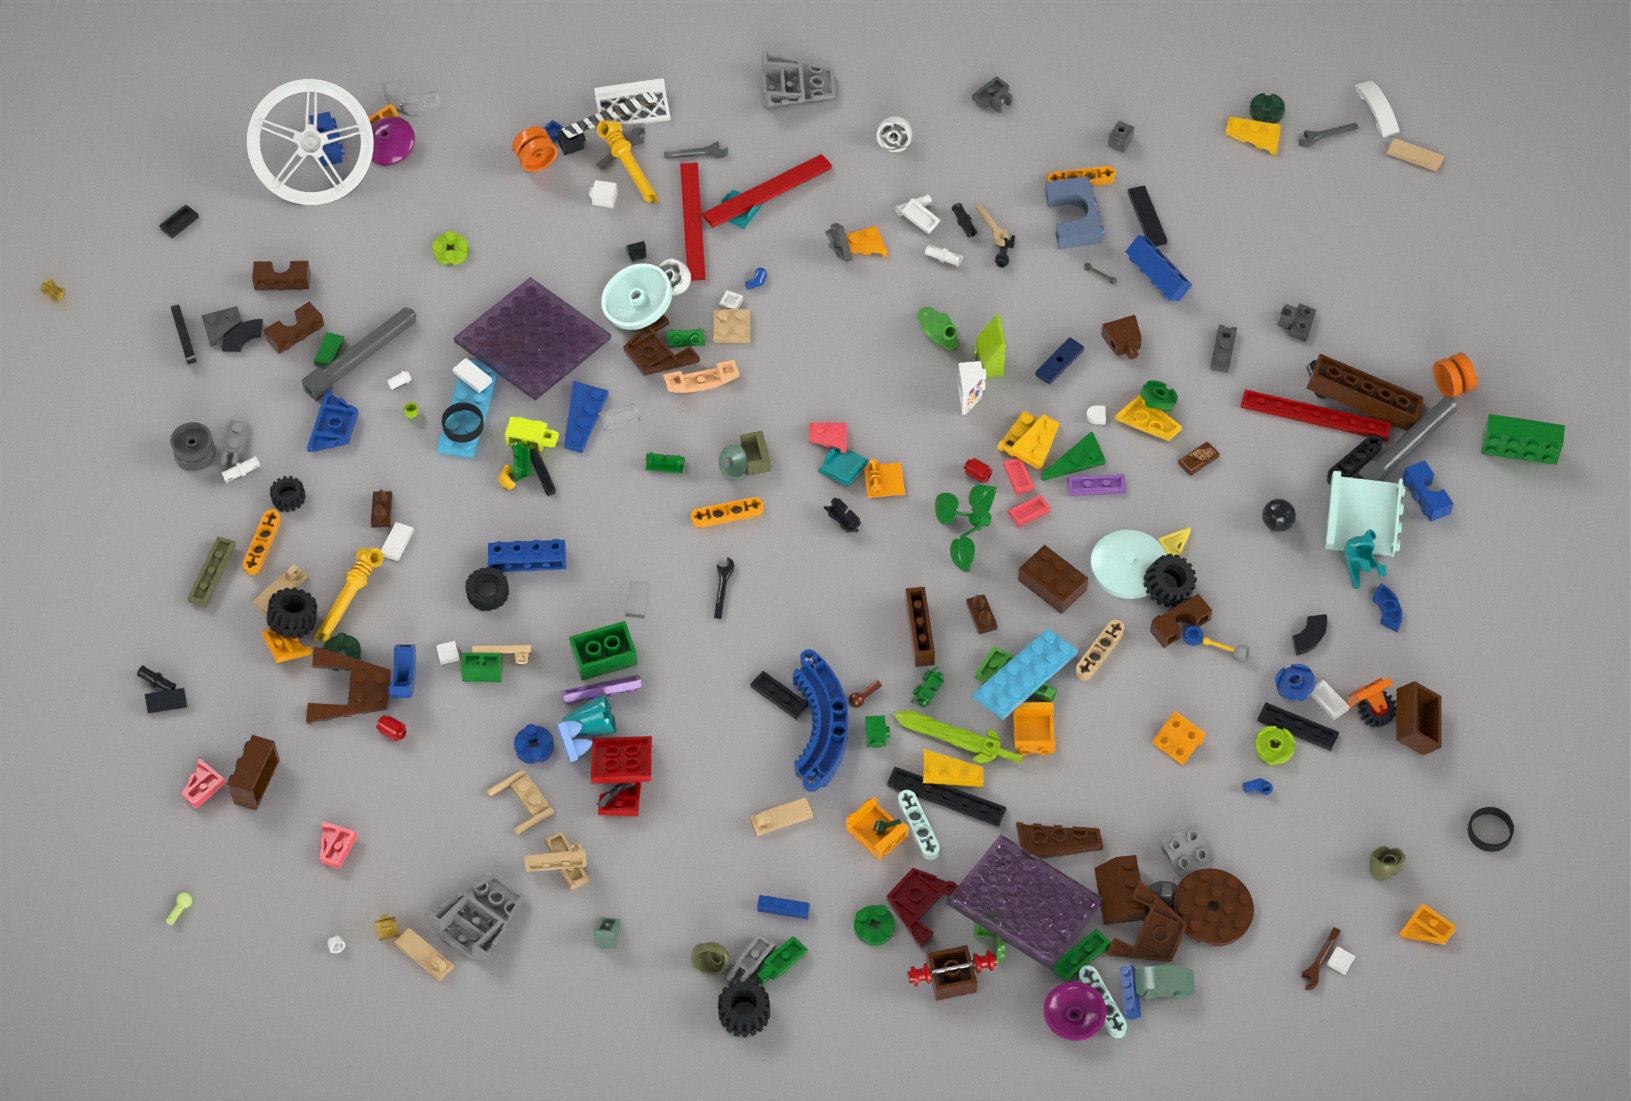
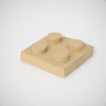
[713,309,750,343]

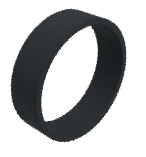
[442,402,484,443]
[1467,807,1514,852]

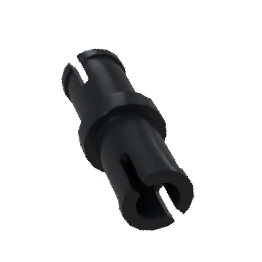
[951,203,977,238]
[137,665,176,691]

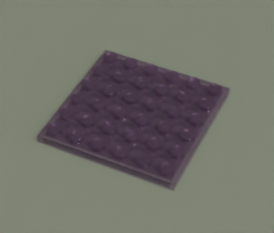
[454,277,611,401]
[946,834,1104,971]

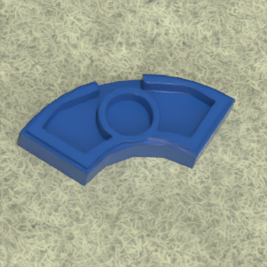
[1371,583,1402,632]

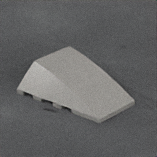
[761,51,836,107]
[425,873,525,960]

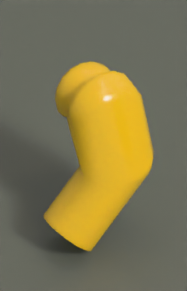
[498,465,515,490]

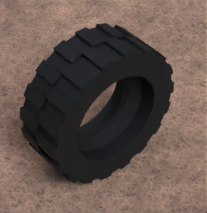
[465,567,509,611]

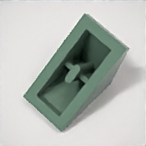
[594,917,621,949]

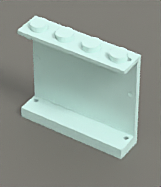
[1325,471,1405,557]

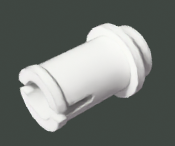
[387,370,412,390]

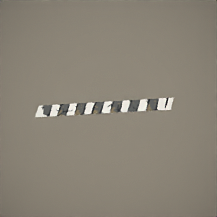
[562,91,658,138]

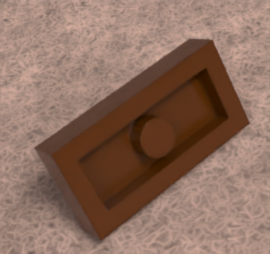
[371,489,393,527]
[966,594,997,634]

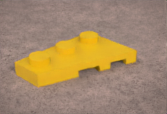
[1226,116,1281,156]
[1115,394,1182,441]
[1008,414,1060,470]
[923,749,984,787]

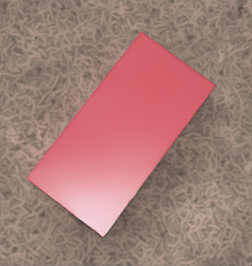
[1003,458,1034,495]
[1008,495,1051,528]

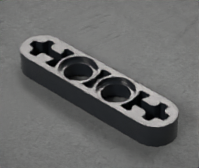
[170,304,196,365]
[1326,435,1382,485]

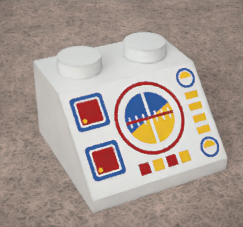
[958,361,986,415]

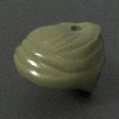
[1369,846,1406,881]
[691,942,730,975]

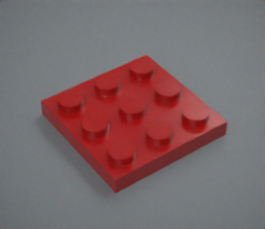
[591,736,652,784]

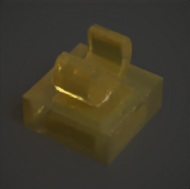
[375,914,399,941]

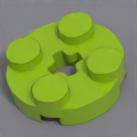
[432,230,469,265]
[1255,726,1295,766]

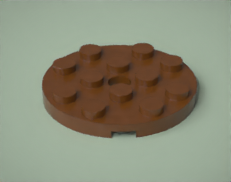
[1172,868,1254,946]

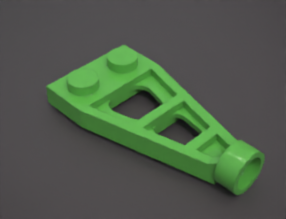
[975,646,1057,702]

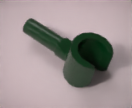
[873,819,901,836]

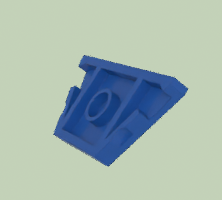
[307,390,359,452]

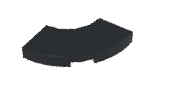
[221,319,263,352]
[1292,614,1327,655]

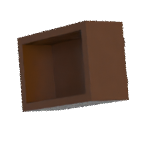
[1018,544,1088,614]
[1396,681,1442,755]
[227,735,280,810]

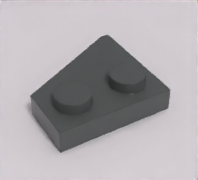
[201,306,242,347]

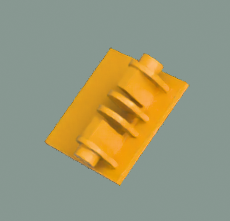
[864,458,905,498]
[1151,711,1206,765]

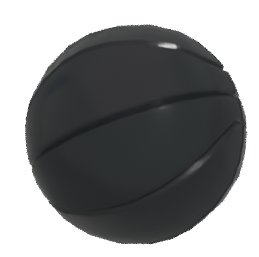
[1262,498,1296,532]

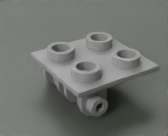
[1161,823,1213,877]

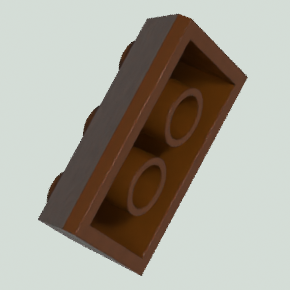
[1094,855,1146,925]

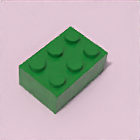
[569,621,638,681]

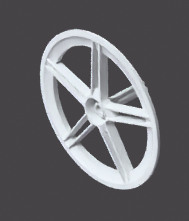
[247,79,374,205]

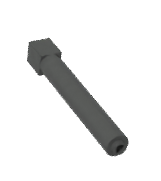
[302,307,417,401]
[1356,396,1458,482]

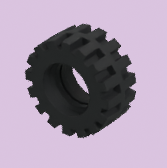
[270,476,306,512]

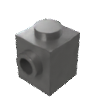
[1108,120,1135,152]

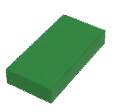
[314,332,344,367]

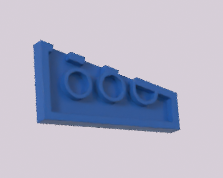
[564,381,609,453]

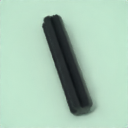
[530,448,556,496]

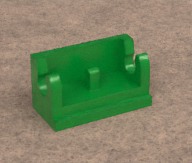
[461,653,503,682]

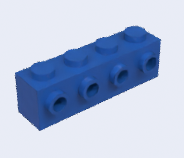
[1125,235,1193,301]
[488,539,566,572]

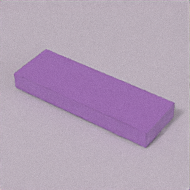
[1067,474,1126,496]

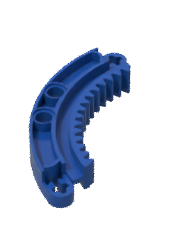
[793,649,848,792]

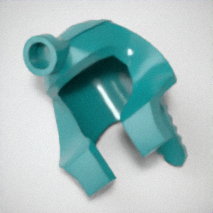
[1343,529,1387,589]

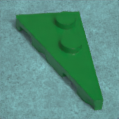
[1041,432,1105,481]

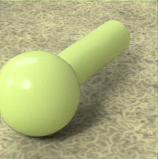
[166,892,193,925]

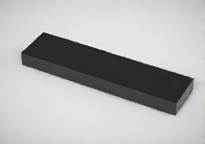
[1127,185,1167,246]
[1257,702,1339,751]

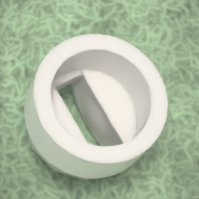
[327,935,345,953]

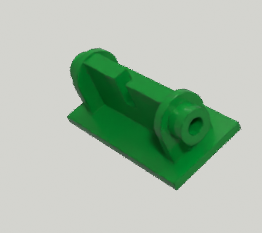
[667,328,705,348]
[512,441,531,482]
[645,452,685,474]
[911,666,944,707]

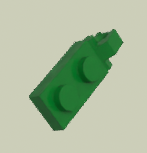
[756,936,808,985]

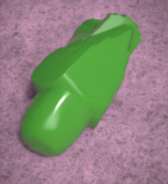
[917,306,960,351]

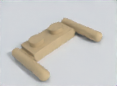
[486,769,554,834]

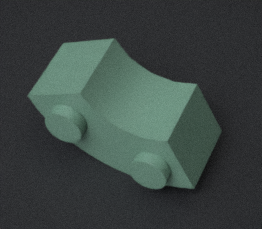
[1135,965,1195,1000]

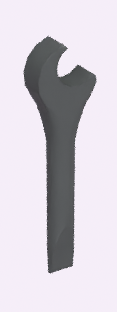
[1299,123,1359,147]
[596,127,645,168]
[664,142,728,158]

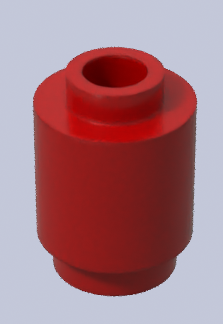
[963,458,993,483]
[376,715,407,742]

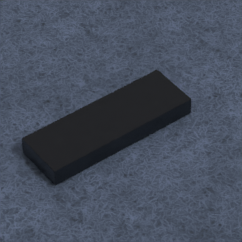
[750,671,808,719]

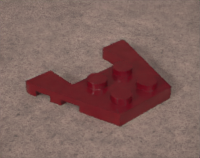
[887,868,972,948]

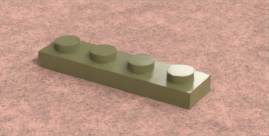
[187,536,236,607]

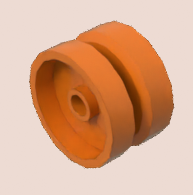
[512,126,558,172]
[1433,352,1477,398]

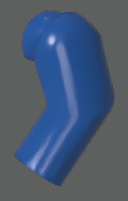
[745,267,767,290]
[1242,778,1273,795]

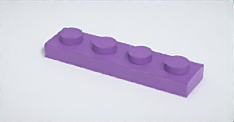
[561,675,642,704]

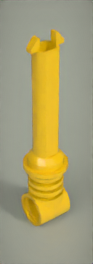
[597,120,659,203]
[314,547,383,642]

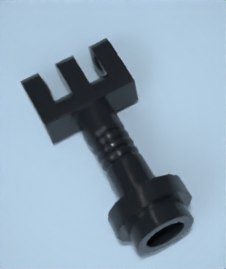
[995,235,1015,268]

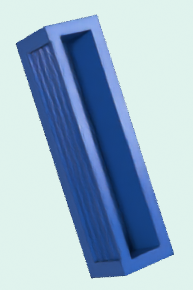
[757,895,810,920]
[1120,965,1141,1020]

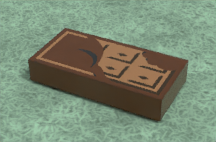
[1178,441,1220,476]

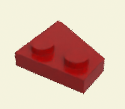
[598,782,641,817]

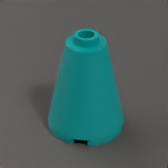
[562,695,617,736]

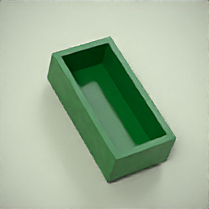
[1481,414,1565,465]

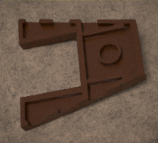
[306,647,391,724]

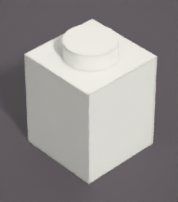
[589,180,617,208]

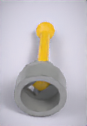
[1203,637,1250,662]

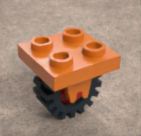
[1345,677,1397,728]

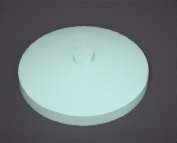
[602,264,673,330]
[1090,530,1167,599]

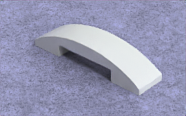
[1354,80,1400,138]

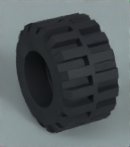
[1143,554,1197,607]
[266,587,318,639]
[718,979,770,1037]

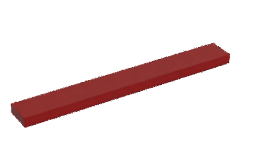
[702,154,832,228]
[680,162,706,281]
[1240,389,1392,441]

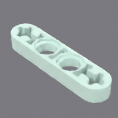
[898,790,940,860]
[1078,965,1127,1038]

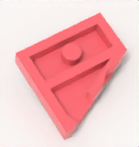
[809,422,847,453]
[182,759,226,809]
[320,822,358,869]

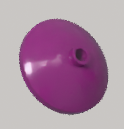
[371,116,415,166]
[1044,982,1107,1041]

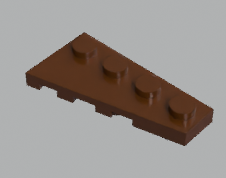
[1016,822,1103,861]

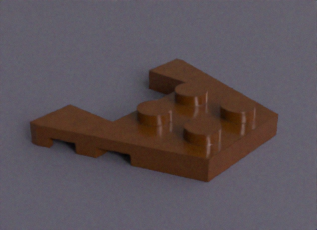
[623,314,700,376]
[1106,881,1188,962]

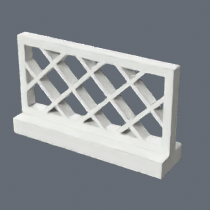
[594,78,671,127]

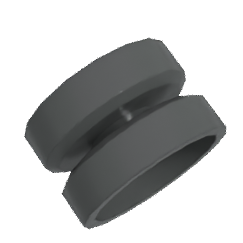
[170,422,216,471]

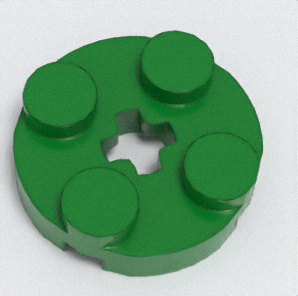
[1140,380,1178,412]
[854,905,895,946]

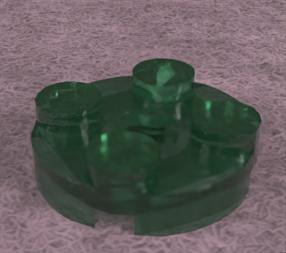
[1249,93,1285,124]
[322,632,362,671]

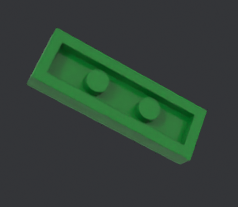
[1051,928,1111,983]

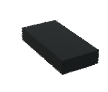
[159,204,199,239]
[145,687,188,713]

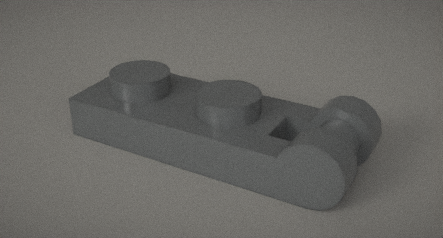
[1210,324,1237,373]

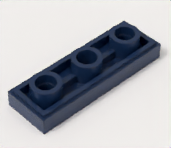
[1035,337,1084,385]

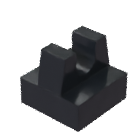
[625,241,646,262]

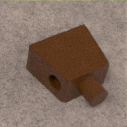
[1101,315,1142,359]

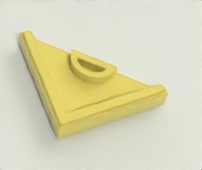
[1158,527,1191,556]

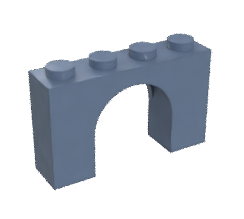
[1045,176,1105,249]

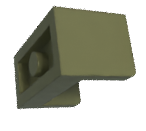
[740,431,771,476]

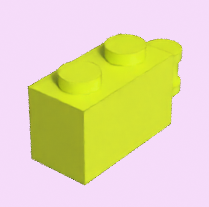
[505,416,559,452]

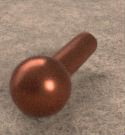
[849,679,882,708]

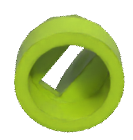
[403,402,418,419]

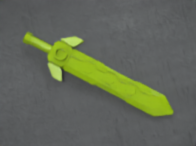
[893,710,1023,764]

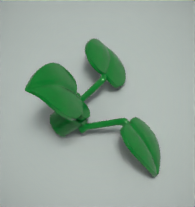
[935,485,997,571]

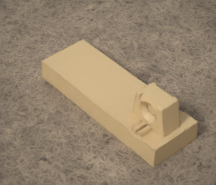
[252,564,308,615]
[472,645,532,664]
[749,797,813,836]
[524,844,587,872]
[395,928,454,982]

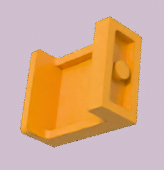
[1013,702,1055,755]
[846,796,909,861]

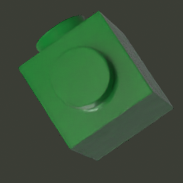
[865,715,890,748]

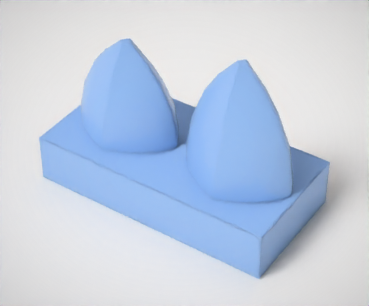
[555,721,593,762]

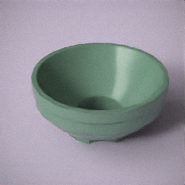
[718,445,748,480]

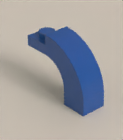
[389,644,416,698]

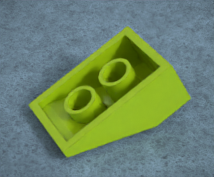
[973,313,1006,378]

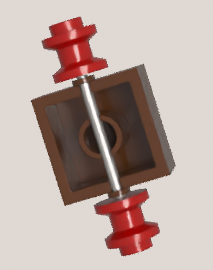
[907,945,997,1001]

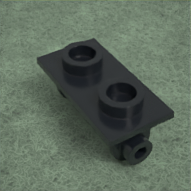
[823,497,861,533]

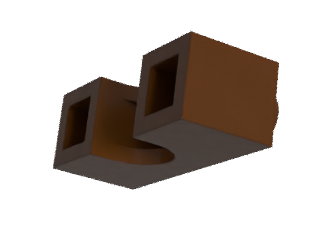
[252,261,311,291]
[264,301,324,354]
[1150,594,1212,648]

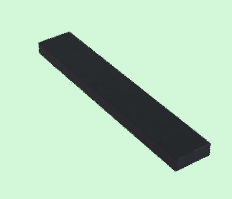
[887,766,1006,827]

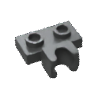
[972,76,1012,113]
[825,223,853,262]
[1277,303,1316,342]

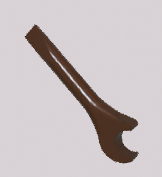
[1301,927,1341,990]

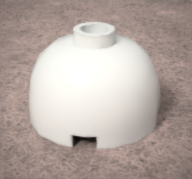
[876,116,912,152]
[659,258,691,296]

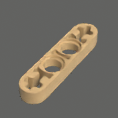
[1075,620,1125,681]

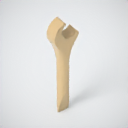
[975,204,1009,246]

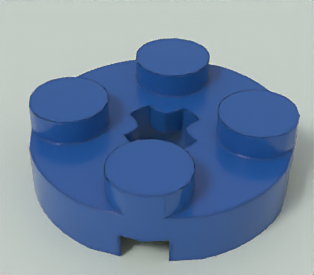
[1275,663,1316,701]
[514,724,554,764]

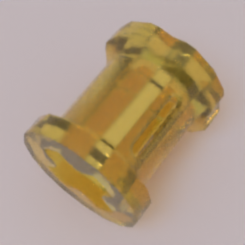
[41,279,65,302]

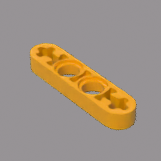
[1047,166,1116,186]
[691,497,764,528]
[243,509,281,575]

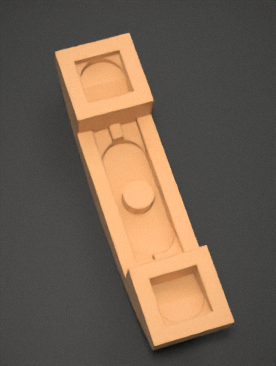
[663,360,740,393]

